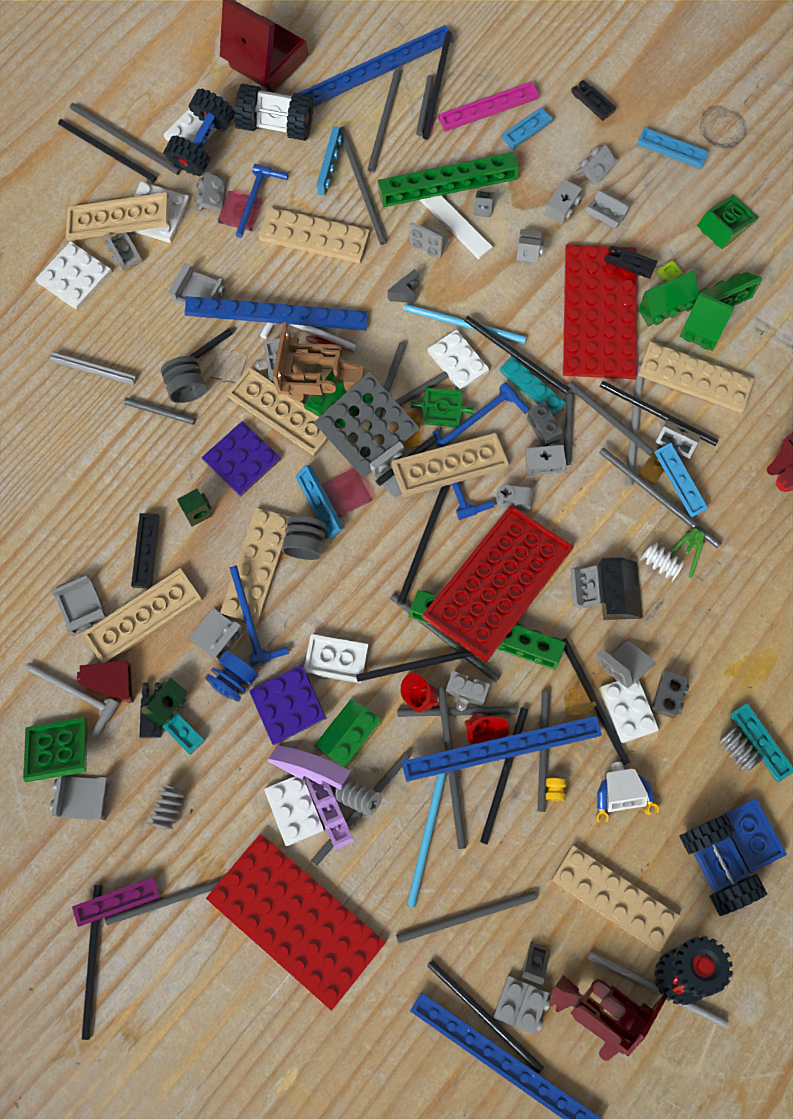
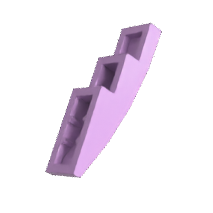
[268,745,351,790]
[304,776,354,850]

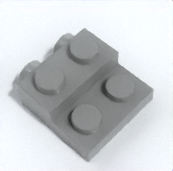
[493,976,550,1035]

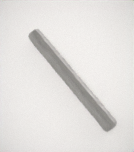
[50,351,137,385]

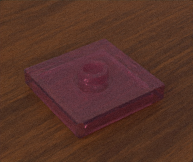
[218,191,262,231]
[322,468,372,518]

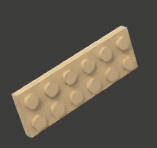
[66,192,170,241]
[259,207,370,264]
[637,342,754,413]
[226,367,337,457]
[391,433,509,497]
[220,508,289,625]
[82,568,202,663]
[551,845,680,953]

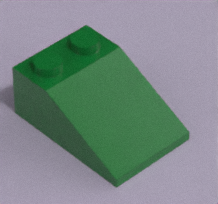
[697,195,758,249]
[679,293,735,351]

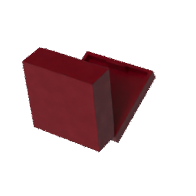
[220,0,309,93]

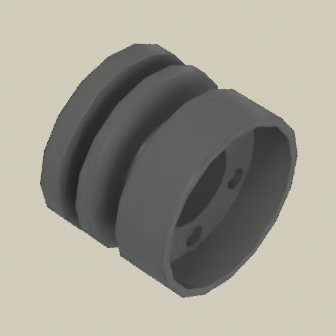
[160,356,207,403]
[282,516,326,560]

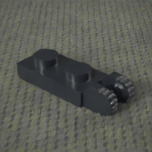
[571,80,616,121]
[604,246,658,279]
[139,682,161,738]

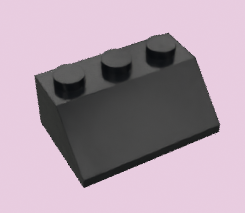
[598,557,643,620]

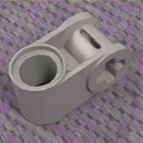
[495,485,533,511]

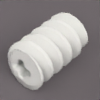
[640,542,685,582]

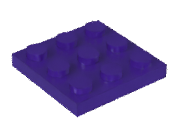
[201,421,281,497]
[249,665,327,745]

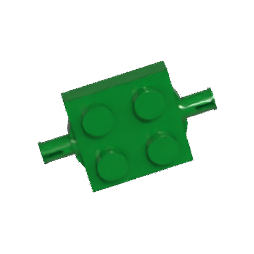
[411,388,474,428]

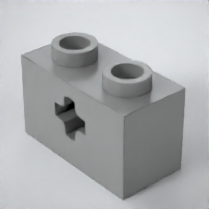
[545,179,582,224]
[656,420,701,459]
[524,444,566,476]

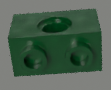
[177,489,212,527]
[140,677,188,726]

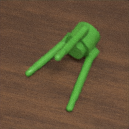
[670,528,705,578]

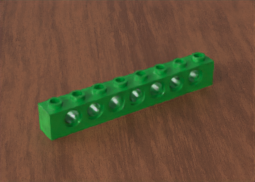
[378,152,518,208]
[409,590,566,670]

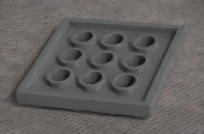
[313,372,419,478]

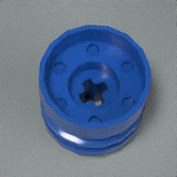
[205,650,259,702]

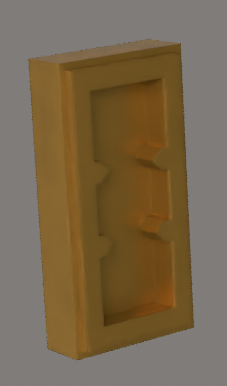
[638,445,664,485]

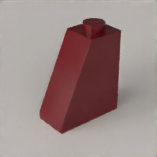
[77,660,133,703]

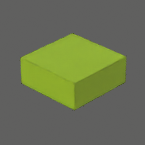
[657,260,683,282]

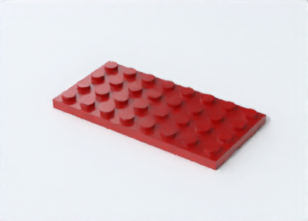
[562,244,637,379]
[422,505,574,663]
[206,833,386,1011]

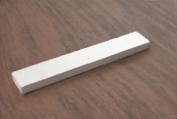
[420,196,493,260]

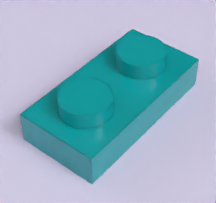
[162,712,205,755]

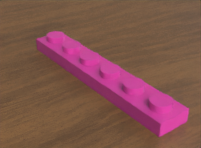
[438,82,539,132]

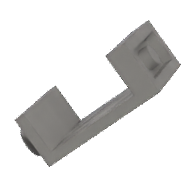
[50,776,111,821]

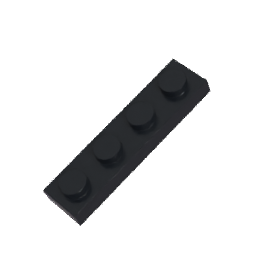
[131,513,160,589]

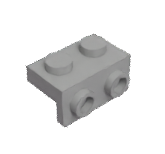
[576,145,618,185]
[195,172,225,212]
[585,190,629,229]
[104,233,142,271]
[570,565,604,608]

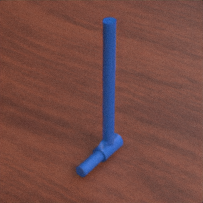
[236,164,288,238]
[438,382,530,447]
[432,430,494,520]
[229,565,289,666]

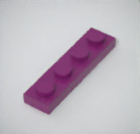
[72,877,160,927]

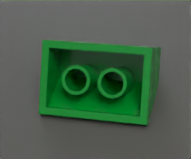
[638,271,699,327]
[699,272,762,307]
[314,699,382,769]

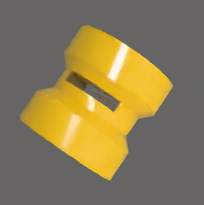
[545,778,566,801]

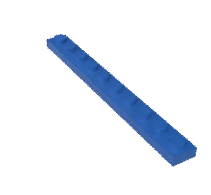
[298,25,453,106]
[185,296,367,331]
[401,716,602,782]
[410,992,602,1119]

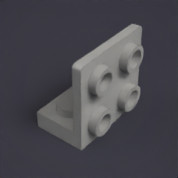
[410,222,451,258]
[370,441,406,498]
[189,609,244,660]
[596,641,655,689]

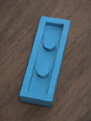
[502,107,552,150]

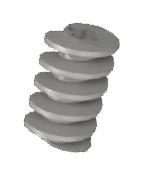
[718,727,763,771]
[335,778,382,816]
[147,784,185,830]

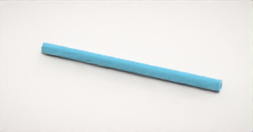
[404,304,527,344]
[407,773,446,907]

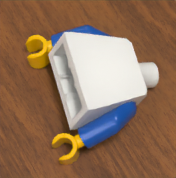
[596,762,659,822]

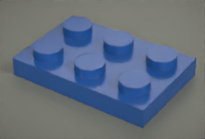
[720,798,787,873]

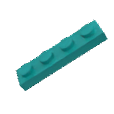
[499,356,566,416]
[730,703,793,783]

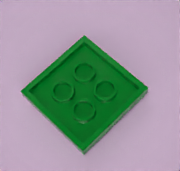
[304,369,374,435]
[23,717,87,783]

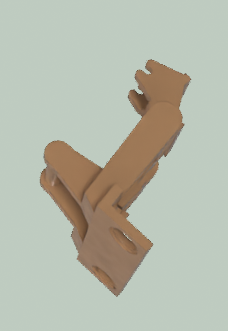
[273,322,364,401]

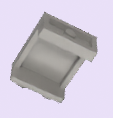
[168,263,226,306]
[51,575,107,636]

